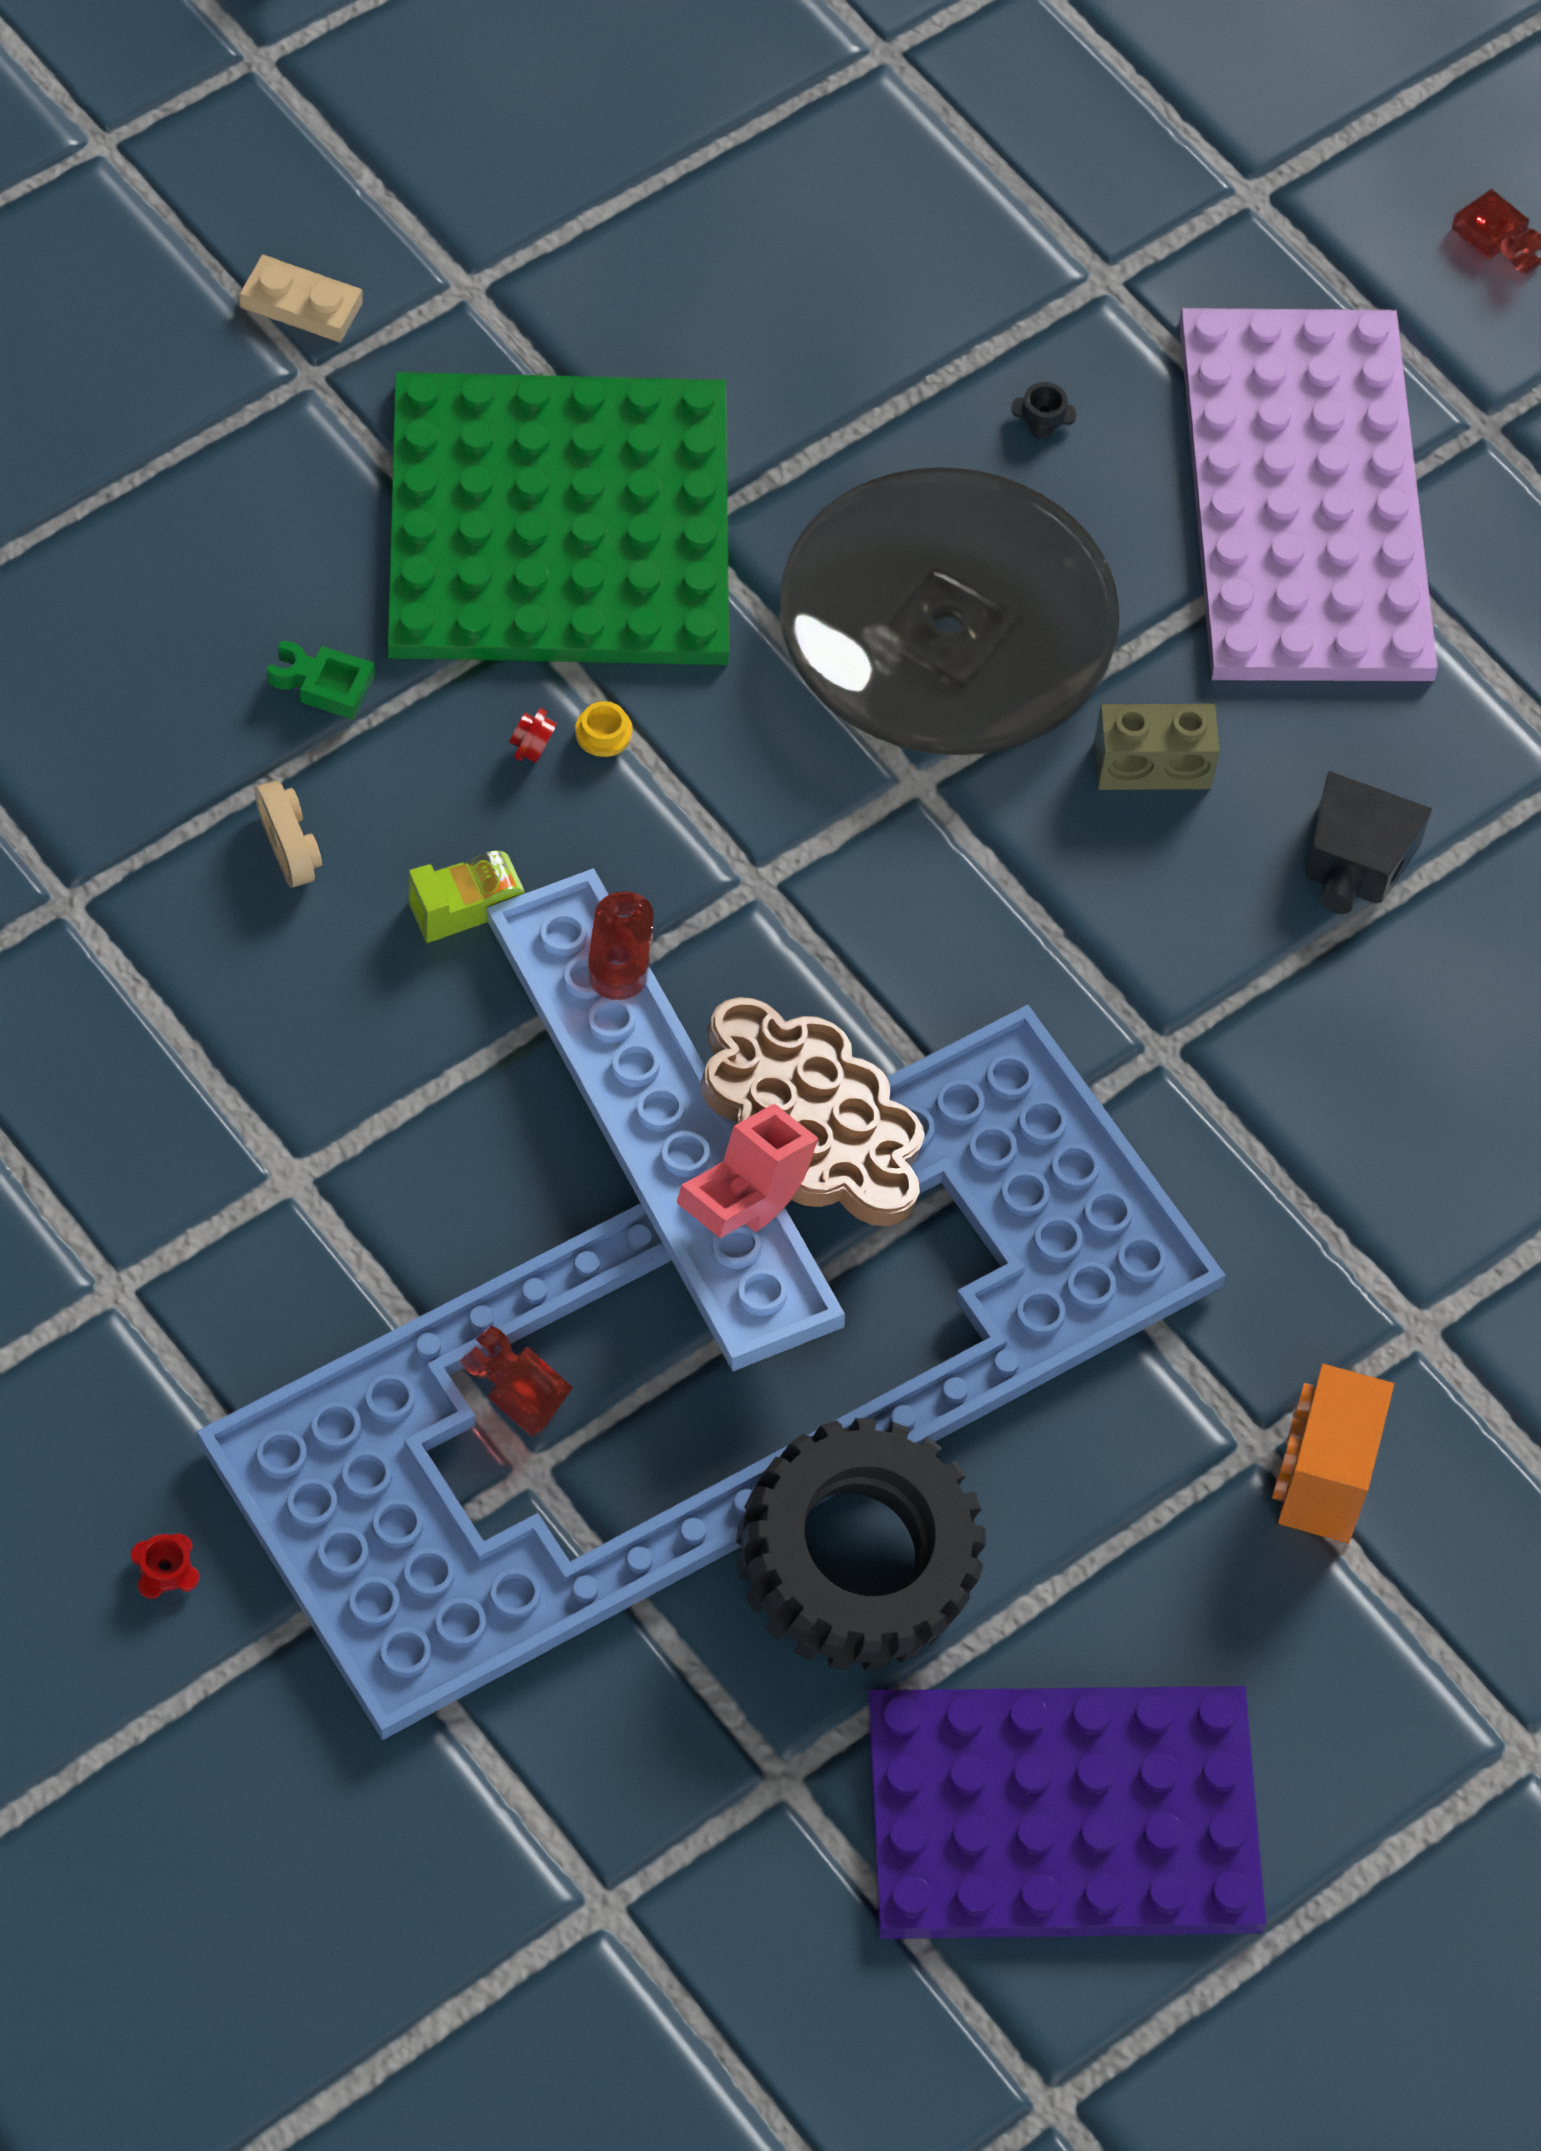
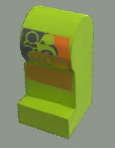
[408,851,525,944]

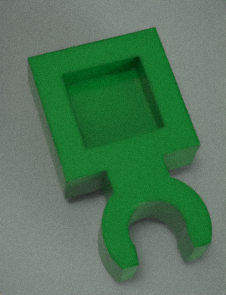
[267,641,375,720]

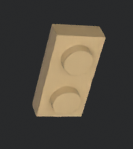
[240,254,363,343]

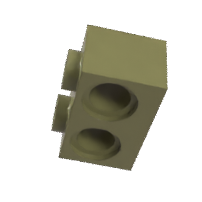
[1094,704,1220,790]

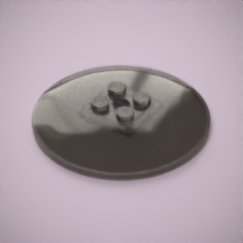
[780,467,1119,755]

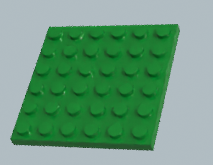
[388,372,729,665]

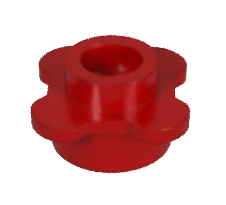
[131,1534,199,1599]

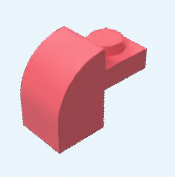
[676,1103,818,1238]

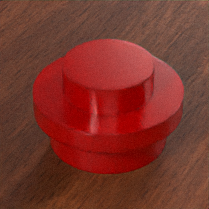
[509,708,558,763]

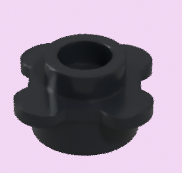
[1011,382,1077,439]

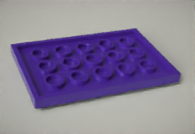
[867,1686,1266,1939]

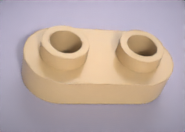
[254,780,322,888]

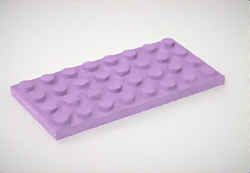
[1179,308,1438,681]

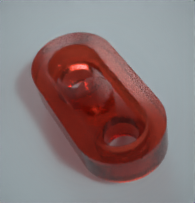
[588,891,654,1000]

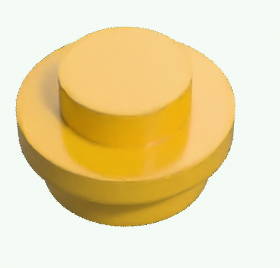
[575,701,632,757]

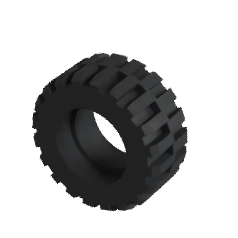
[736,1418,986,1671]

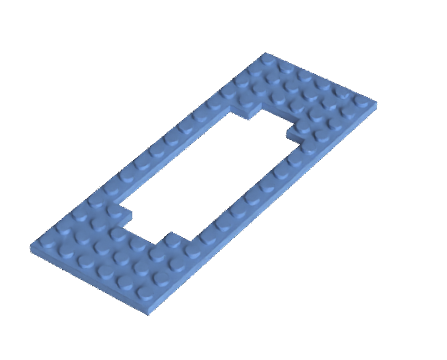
[197,1005,1226,1740]

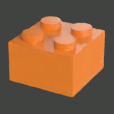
[1272,1363,1395,1544]

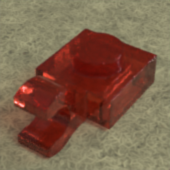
[1451,189,1541,274]

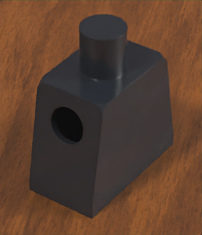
[1305,771,1432,914]

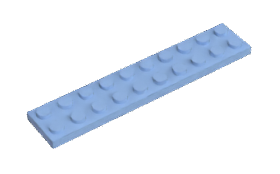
[487,868,845,1371]

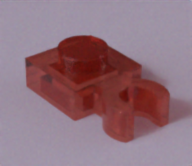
[460,1326,573,1437]

